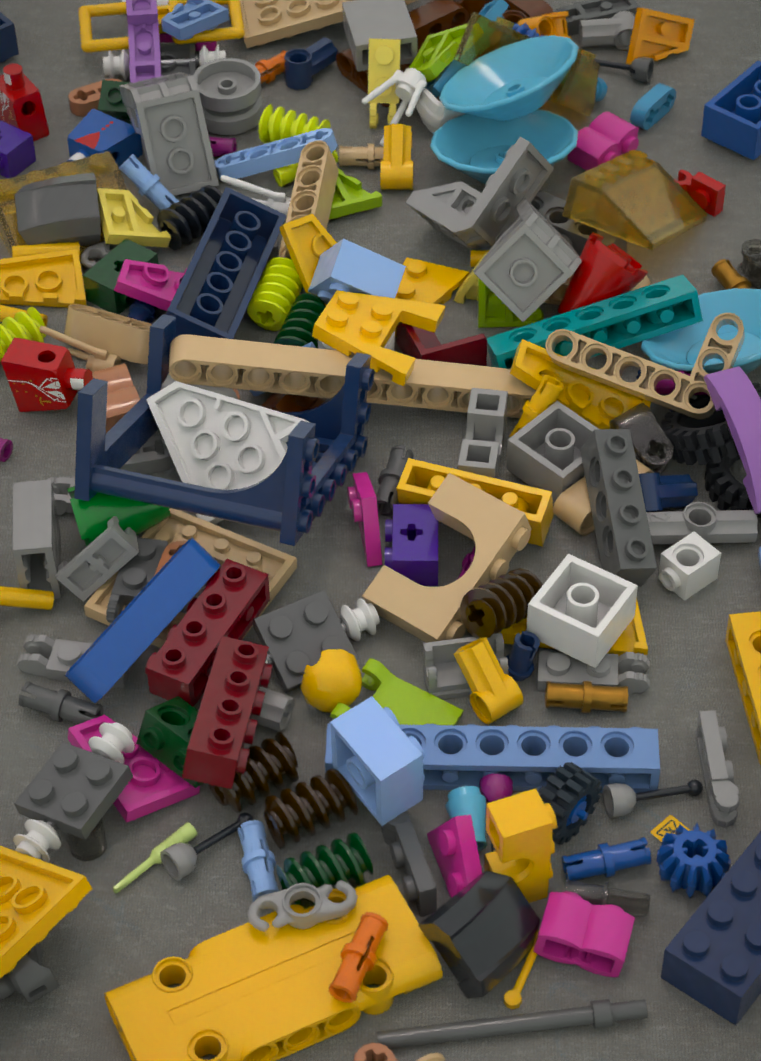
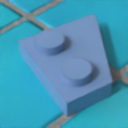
[161,0,229,40]

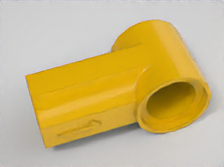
[380,124,413,190]
[453,637,523,725]

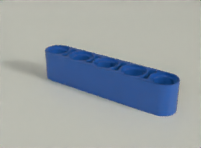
[65,537,221,703]

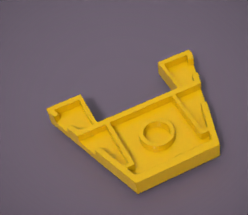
[312,290,446,386]

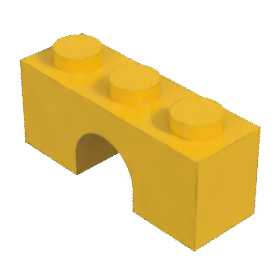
[484,788,557,903]

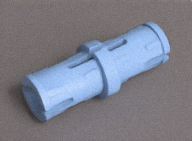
[118,154,179,211]
[238,820,279,902]

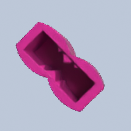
[567,111,639,176]
[533,891,635,977]

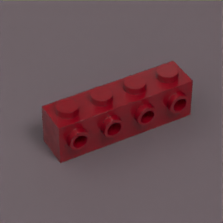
[145,559,270,707]
[182,636,273,789]

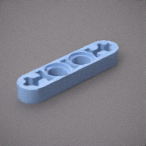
[214,128,338,180]

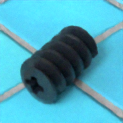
[157,185,222,250]

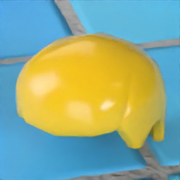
[300,649,362,713]

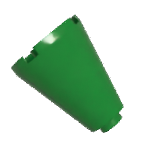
[67,486,171,547]

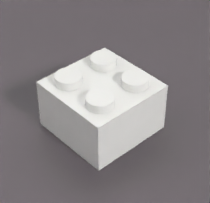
[527,554,638,668]

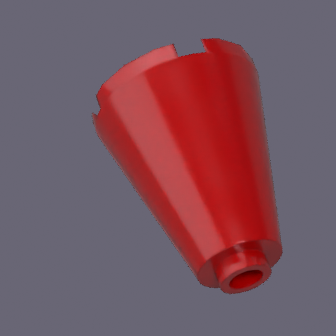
[557,232,648,314]

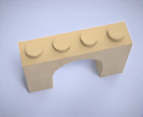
[362,473,532,643]

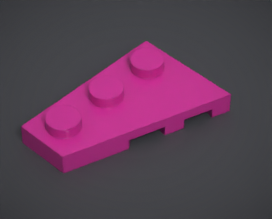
[114,259,187,311]
[68,715,200,823]

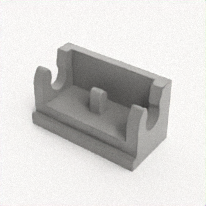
[56,516,139,602]
[423,633,508,700]

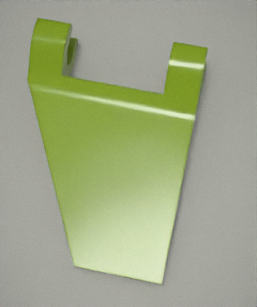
[330,658,464,725]

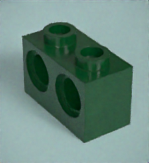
[136,696,204,788]

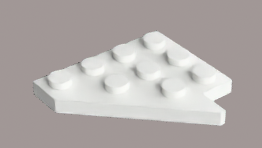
[146,381,309,524]

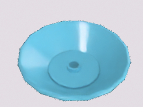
[439,35,579,121]
[430,109,578,184]
[641,288,761,374]

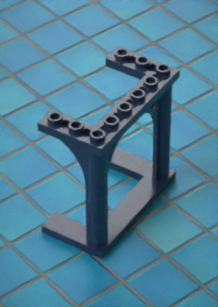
[74,314,375,546]

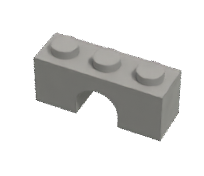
[458,388,508,479]

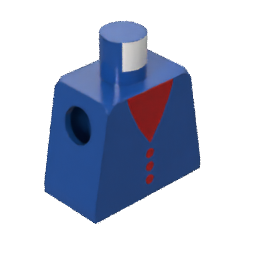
[66,108,143,177]

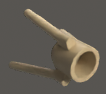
[39,326,121,372]

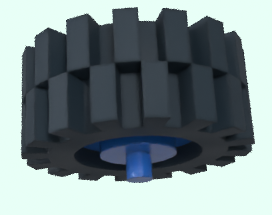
[539,762,602,845]

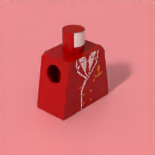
[0,63,50,142]
[1,338,93,412]

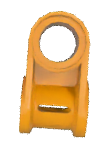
[517,11,572,39]

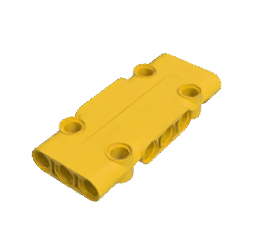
[104,875,443,1061]

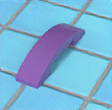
[126,0,162,83]
[704,366,761,515]

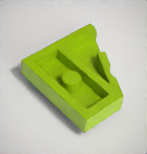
[409,22,480,82]

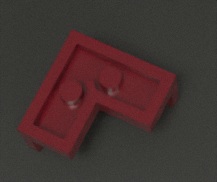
[396,322,487,366]

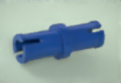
[561,837,652,884]

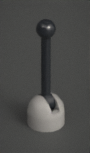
[603,780,703,818]
[160,812,254,881]

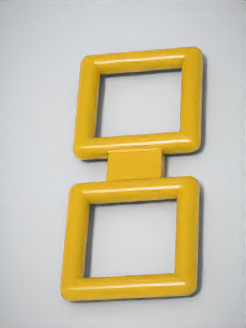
[78,0,245,53]

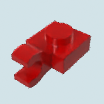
[667,169,726,217]

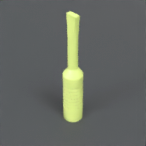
[113,822,198,894]

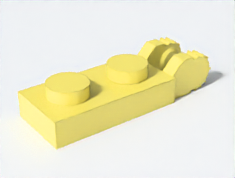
[368,38,401,128]

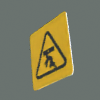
[650,815,690,842]

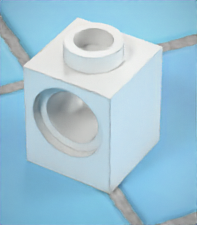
[658,532,721,601]

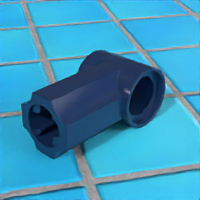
[284,37,338,90]
[639,473,698,512]

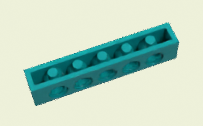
[487,274,703,369]

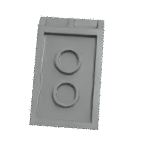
[119,72,219,196]
[405,137,554,250]
[473,197,582,322]

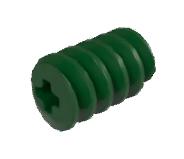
[273,293,326,348]
[276,832,374,906]

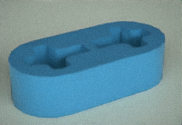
[630,83,676,130]

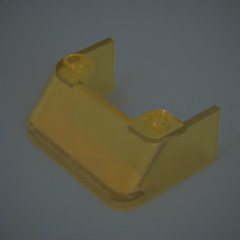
[454,12,600,117]

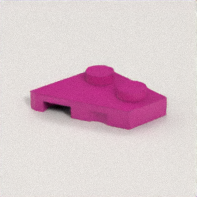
[427,814,482,898]

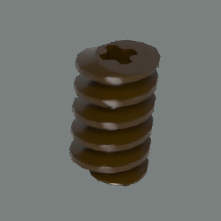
[460,568,543,639]
[208,732,299,813]
[264,769,358,849]

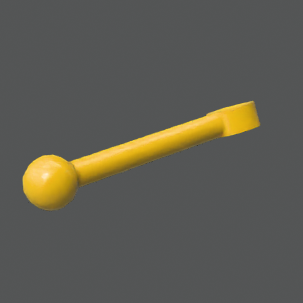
[504,930,539,1009]

